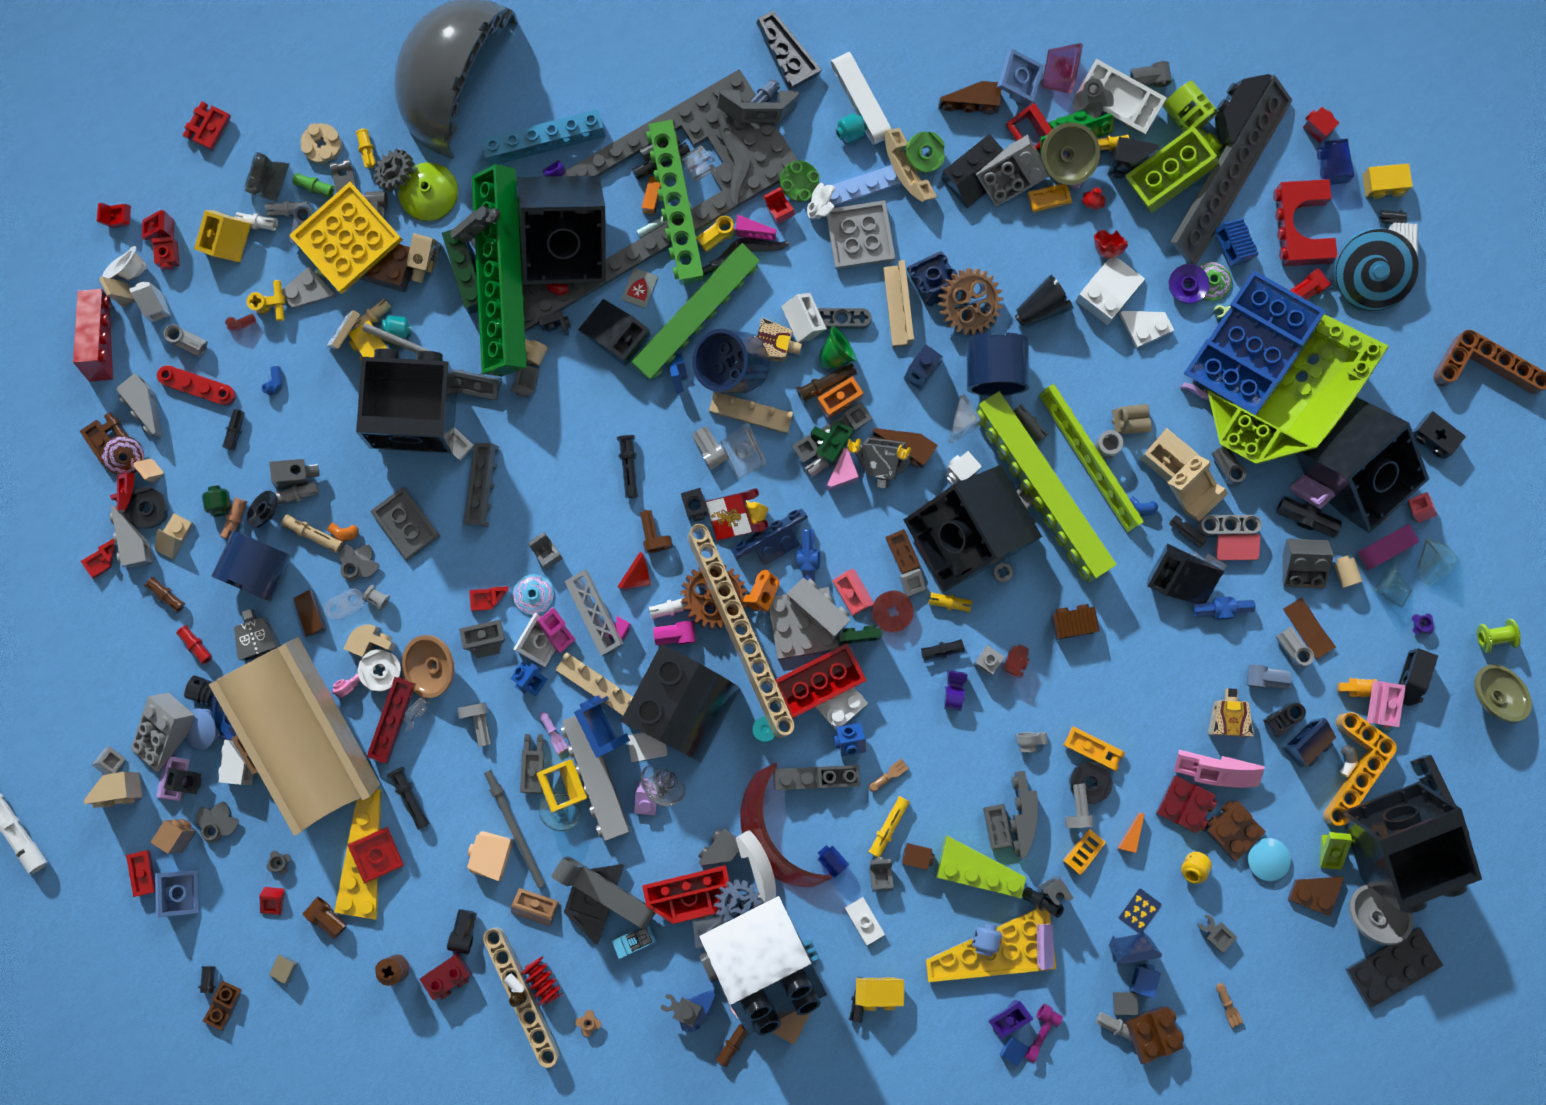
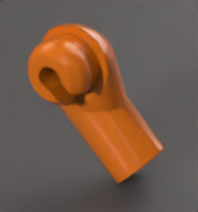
[327,523,359,542]

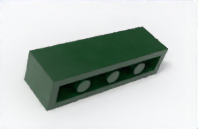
[441,229,478,314]

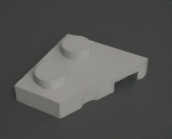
[282,267,336,309]

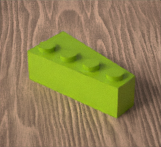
[935,835,1026,898]

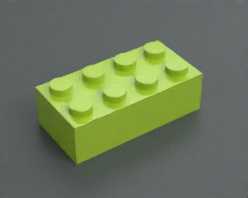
[1125,126,1219,214]

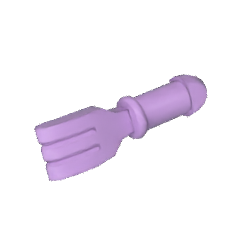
[1180,383,1210,401]
[540,712,568,755]

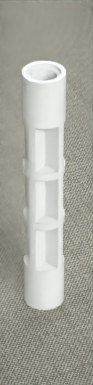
[0,793,48,875]

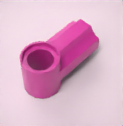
[653,621,696,645]

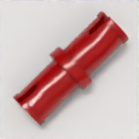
[176,625,213,665]

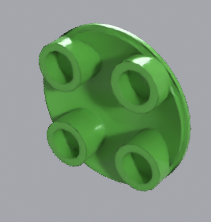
[780,160,820,201]

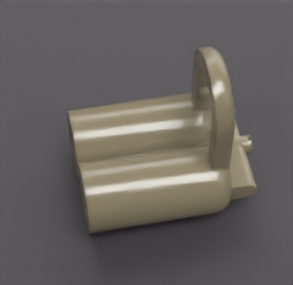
[1112,404,1151,435]

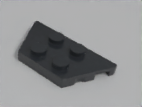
[564,864,624,945]

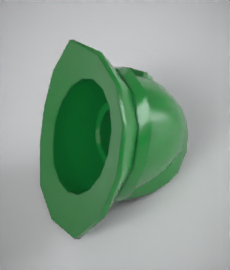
[819,326,857,369]

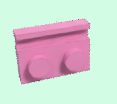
[1367,680,1406,727]

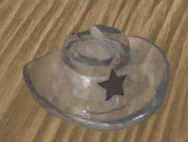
[641,766,685,806]

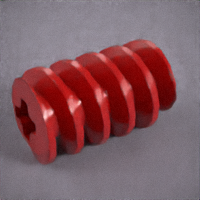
[521,956,564,1006]

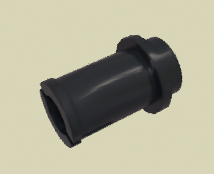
[1379,210,1407,224]
[198,966,216,993]

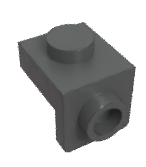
[511,365,540,397]
[528,533,563,570]
[869,857,894,892]

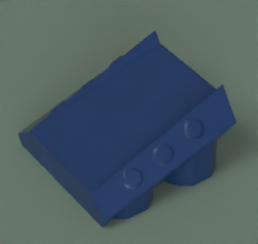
[907,251,960,307]
[1109,930,1162,965]

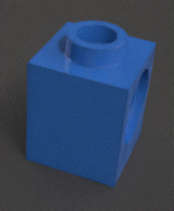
[1129,963,1161,998]

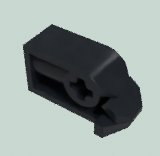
[1398,648,1439,706]

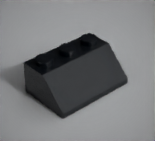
[941,134,1003,208]

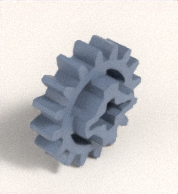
[714,880,762,923]

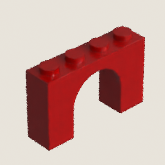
[1273,179,1337,266]

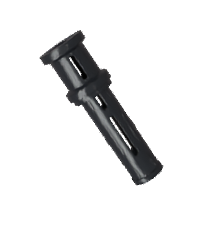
[617,435,638,498]
[387,766,430,830]

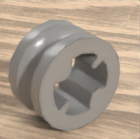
[993,563,1013,583]

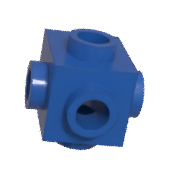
[510,662,548,696]
[833,723,866,757]

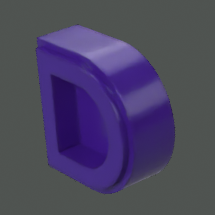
[542,160,565,177]

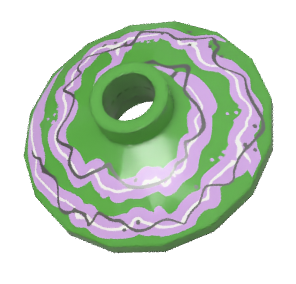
[1199,262,1232,301]

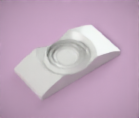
[1076,59,1167,134]

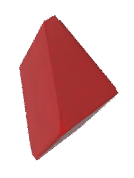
[259,887,285,915]

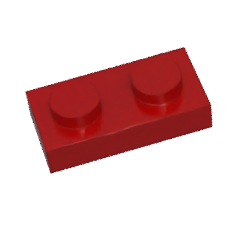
[126,850,156,897]

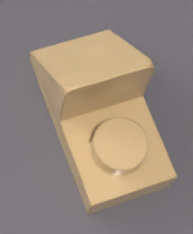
[155,513,194,560]

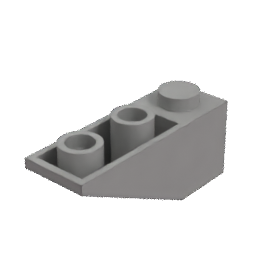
[115,373,163,438]
[110,505,153,569]

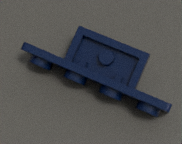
[731,509,808,566]

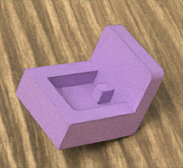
[634,780,659,816]

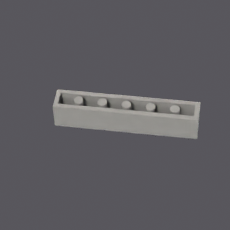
[561,716,631,841]

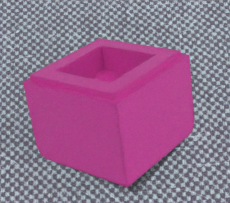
[609,616,632,642]

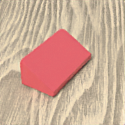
[1215,534,1260,560]
[832,569,874,616]

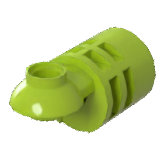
[1162,80,1223,157]

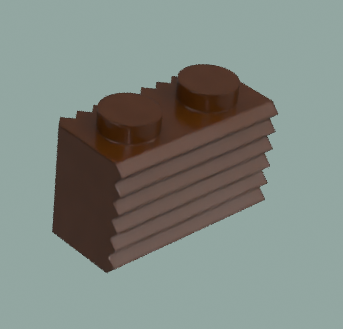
[1051,604,1100,640]

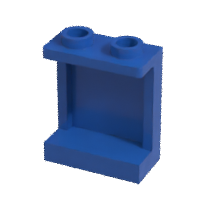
[574,695,630,758]

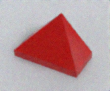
[617,552,651,591]

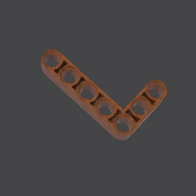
[1433,330,1546,394]

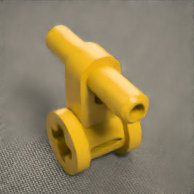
[246,280,285,321]

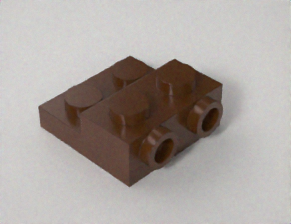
[1204,801,1266,861]
[1125,1006,1184,1064]

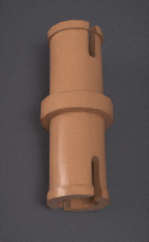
[220,497,248,539]

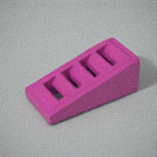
[736,215,777,241]

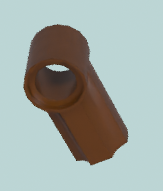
[302,896,347,939]

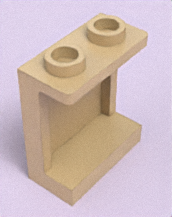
[1167,454,1228,522]

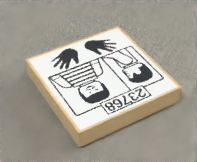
[327,310,360,350]

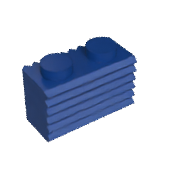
[1215,219,1259,267]

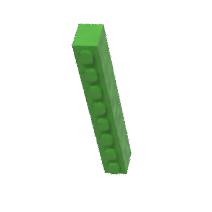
[630,243,760,379]

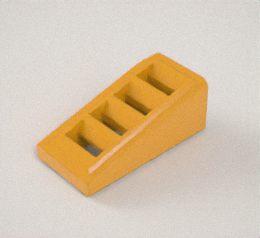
[1062,828,1106,875]

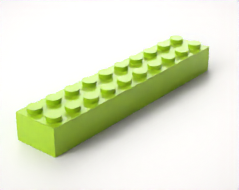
[974,391,1117,583]

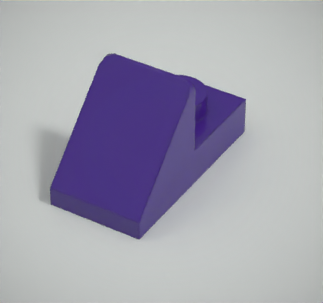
[988,1000,1033,1039]

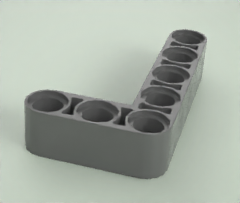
[551,856,656,930]

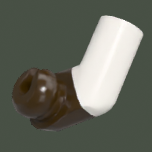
[504,973,525,1007]

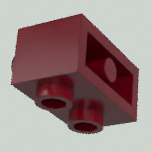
[419,953,473,1001]

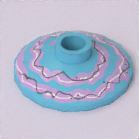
[513,574,554,615]

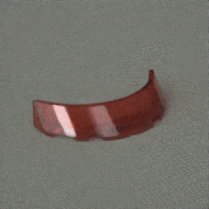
[740,762,832,887]

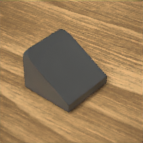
[1113,992,1138,1015]

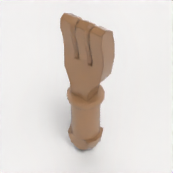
[869,758,909,792]
[1216,983,1243,1028]

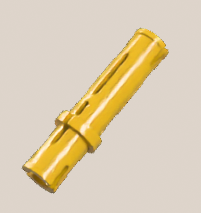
[868,796,911,857]

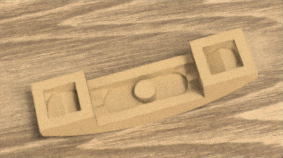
[885,128,937,202]

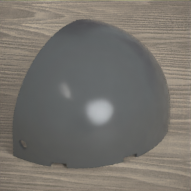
[394,0,518,159]

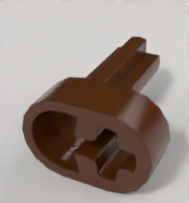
[640,510,673,554]

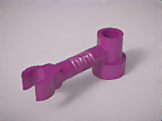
[1024,1003,1063,1063]

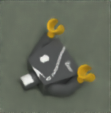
[847,437,911,488]

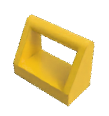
[536,759,587,813]

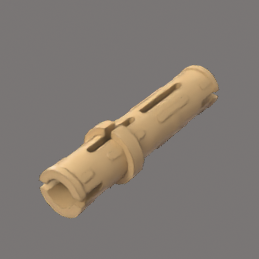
[281,514,343,553]

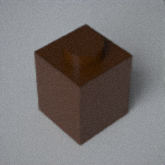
[901,843,935,870]

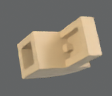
[343,625,396,657]

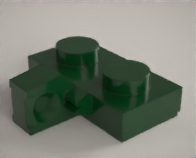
[810,420,854,465]

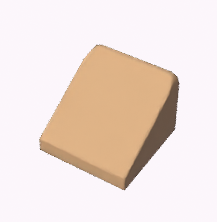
[133,459,164,483]

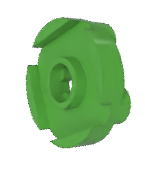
[904,132,945,173]

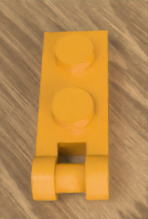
[1063,726,1125,772]

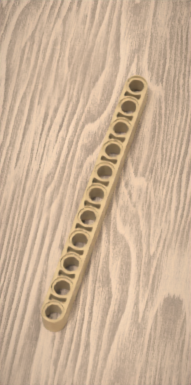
[687,524,794,738]

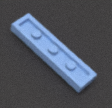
[830,165,903,207]

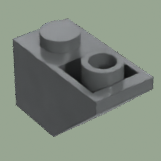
[698,828,739,865]

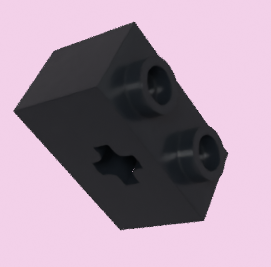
[1413,411,1466,459]

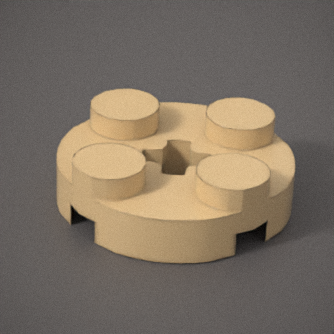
[300,123,342,164]

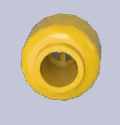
[1181,852,1212,884]

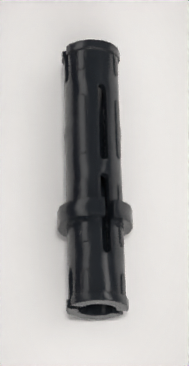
[632,142,691,181]

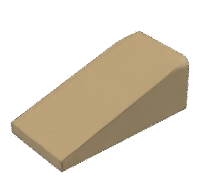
[99,277,135,307]

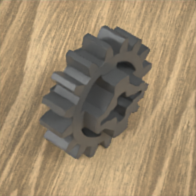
[373,148,415,192]

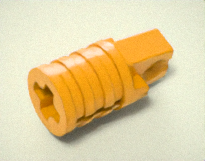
[1337,678,1377,697]

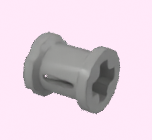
[362,585,390,611]

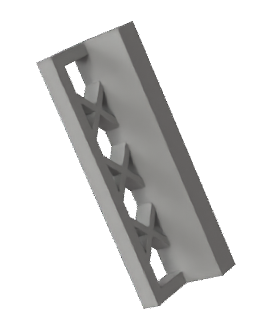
[565,570,623,656]

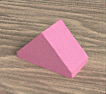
[827,448,858,490]

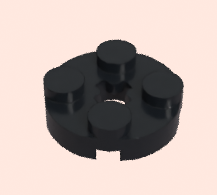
[125,487,168,529]
[1069,761,1113,804]

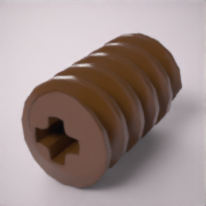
[375,954,410,986]

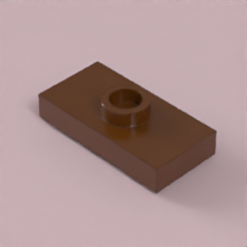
[885,529,921,575]

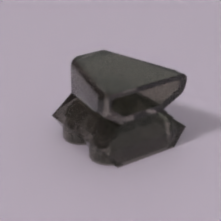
[244,151,290,202]

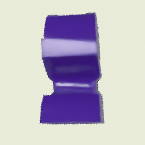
[944,670,968,711]

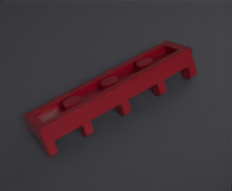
[366,677,416,764]

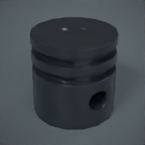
[184,675,214,707]

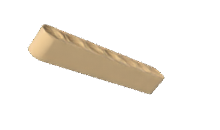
[483,927,560,1068]

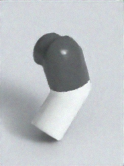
[1339,745,1358,778]

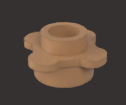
[576,1010,601,1036]

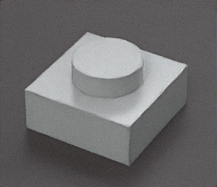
[899,568,926,596]

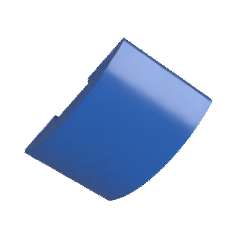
[1184,270,1326,415]

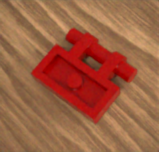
[182,101,231,151]

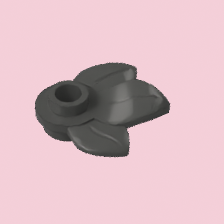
[1073,78,1114,119]
[339,544,379,581]
[197,801,239,842]

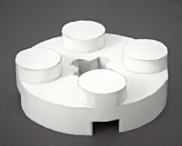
[358,649,401,692]

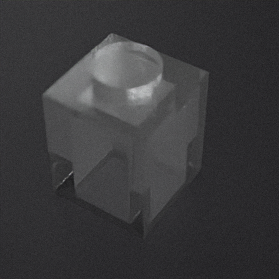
[681,145,716,182]

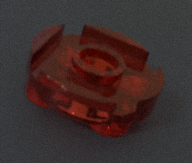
[872,590,914,633]

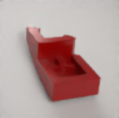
[110,473,135,511]
[80,539,116,579]
[469,586,509,612]

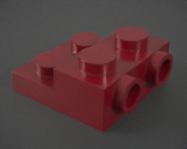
[1156,775,1217,833]

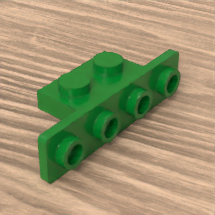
[1040,110,1114,154]

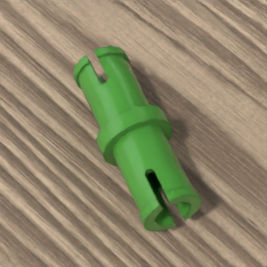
[292,173,335,198]

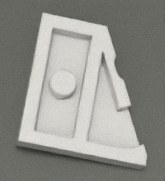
[1119,311,1174,349]

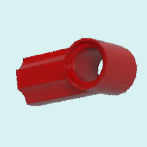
[1290,268,1331,300]

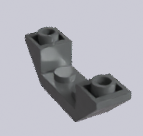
[717,90,799,123]

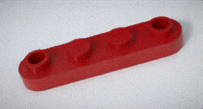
[157,365,236,406]

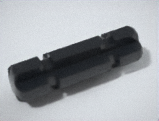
[1169,515,1207,548]

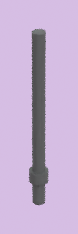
[484,770,546,888]

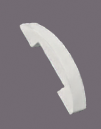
[736,831,776,907]

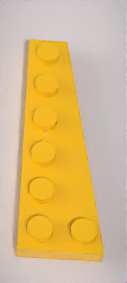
[334,789,382,920]

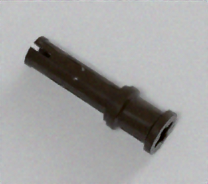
[796,363,857,404]

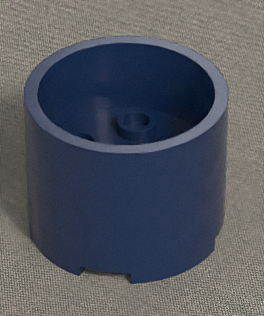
[692,329,770,394]
[966,333,1030,396]
[211,531,292,602]

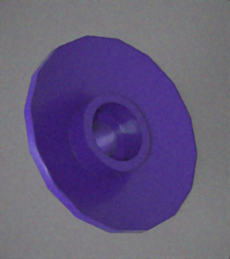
[1168,264,1209,304]

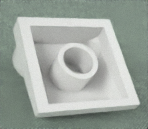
[816,687,868,730]

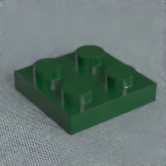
[838,625,882,645]

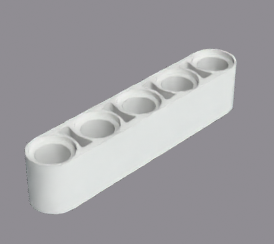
[831,52,891,145]

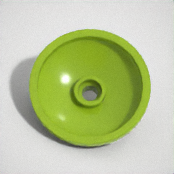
[398,162,459,221]

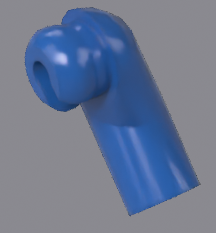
[261,366,283,395]
[1129,496,1158,516]

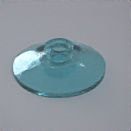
[539,793,581,831]

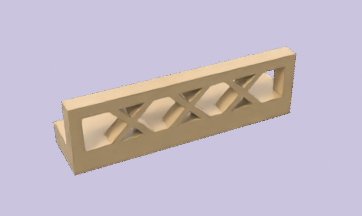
[883,260,914,348]

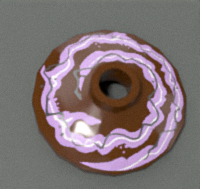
[101,435,144,475]

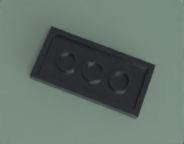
[1345,927,1443,1008]

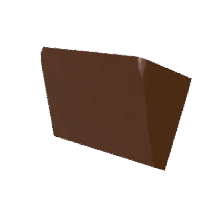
[293,590,326,637]

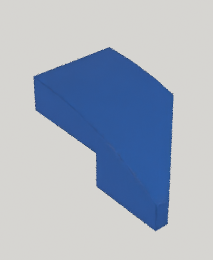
[670,354,688,394]

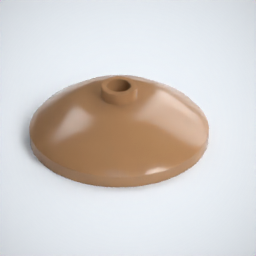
[402,635,455,698]

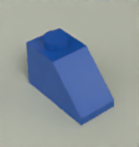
[679,989,716,1033]

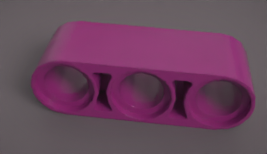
[1357,524,1420,571]

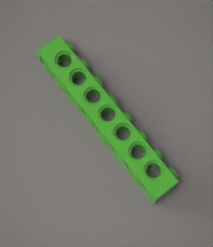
[646,120,704,285]

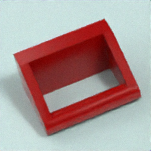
[1005,103,1052,152]

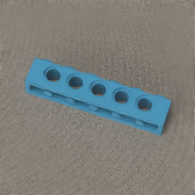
[481,109,606,166]

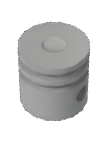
[1095,430,1123,459]

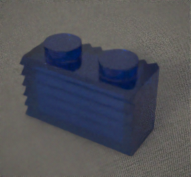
[1317,138,1354,185]

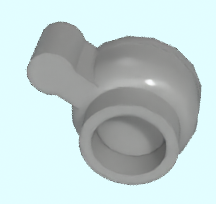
[1015,732,1047,752]

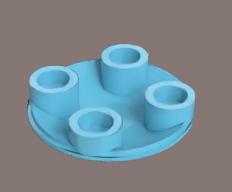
[1247,838,1291,881]

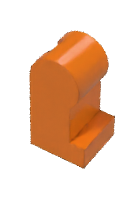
[742,570,780,612]

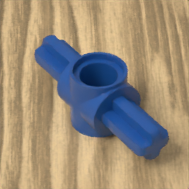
[797,529,820,582]
[1193,597,1256,620]

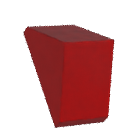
[142,210,174,240]

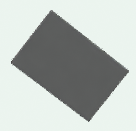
[370,487,441,561]

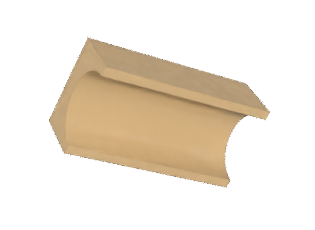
[209,637,380,836]

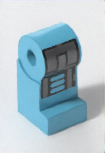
[612,925,656,959]

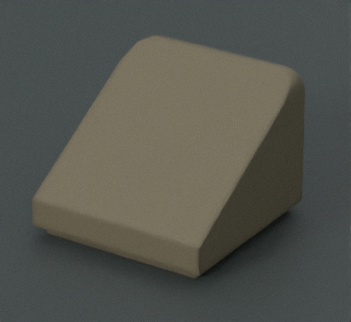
[269,954,298,984]

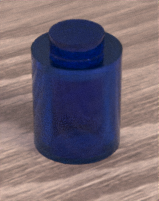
[817,845,850,878]

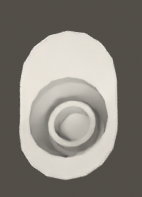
[102,246,147,280]

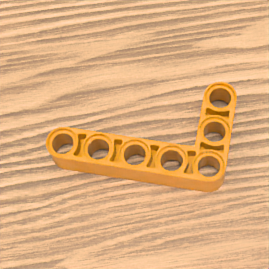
[1323,712,1397,826]

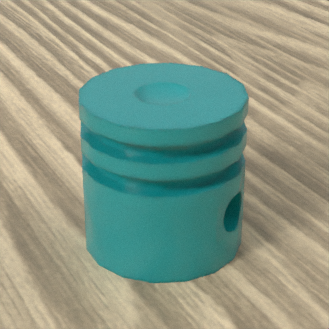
[753,717,776,743]

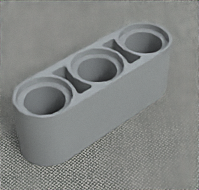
[1197,515,1262,537]

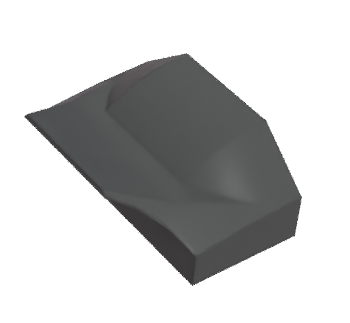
[459,620,505,658]

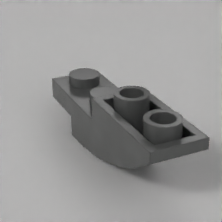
[773,765,860,790]
[1010,771,1038,858]

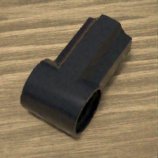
[447,909,477,955]

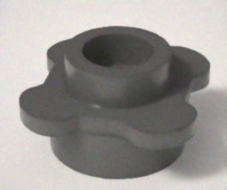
[267,851,291,875]

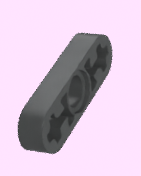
[818,308,871,329]

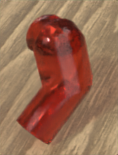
[225,313,256,331]

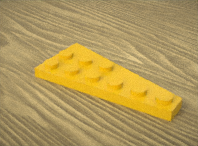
[925,909,1056,982]

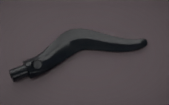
[702,238,789,276]

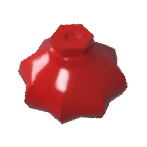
[1082,187,1106,210]

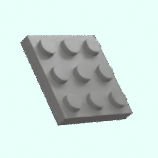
[826,200,895,270]
[769,587,839,659]

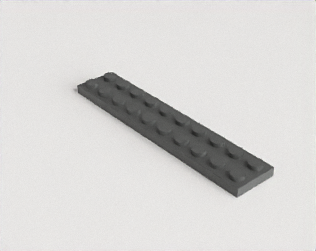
[1170,75,1293,265]

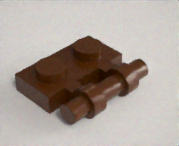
[80,413,129,465]

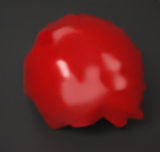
[1094,230,1128,258]

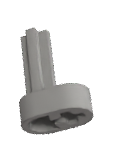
[457,702,491,747]
[1065,784,1094,828]

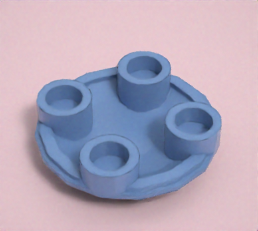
[185,708,220,750]

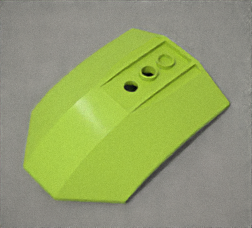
[1207,315,1389,464]

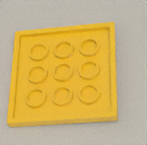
[289,182,403,294]

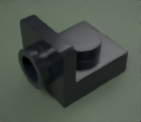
[538,311,571,335]

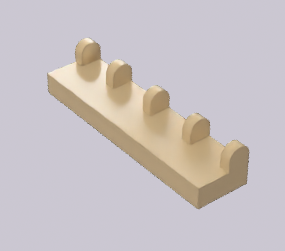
[709,391,793,434]
[556,652,633,715]

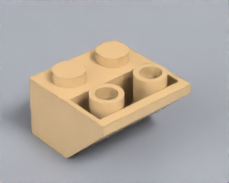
[1140,428,1198,482]
[84,772,142,808]

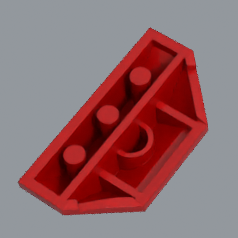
[642,865,729,924]

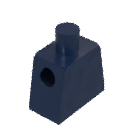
[904,345,943,390]

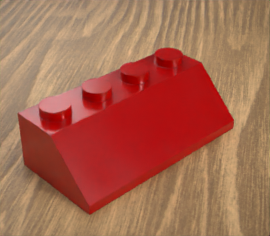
[775,643,867,718]

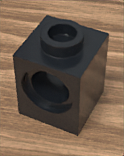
[681,488,708,522]
[164,767,201,794]

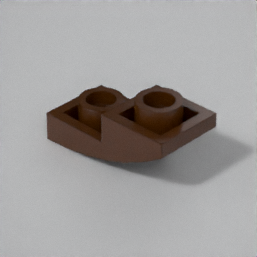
[202,980,242,1031]

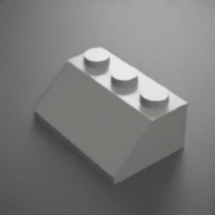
[787,578,851,640]

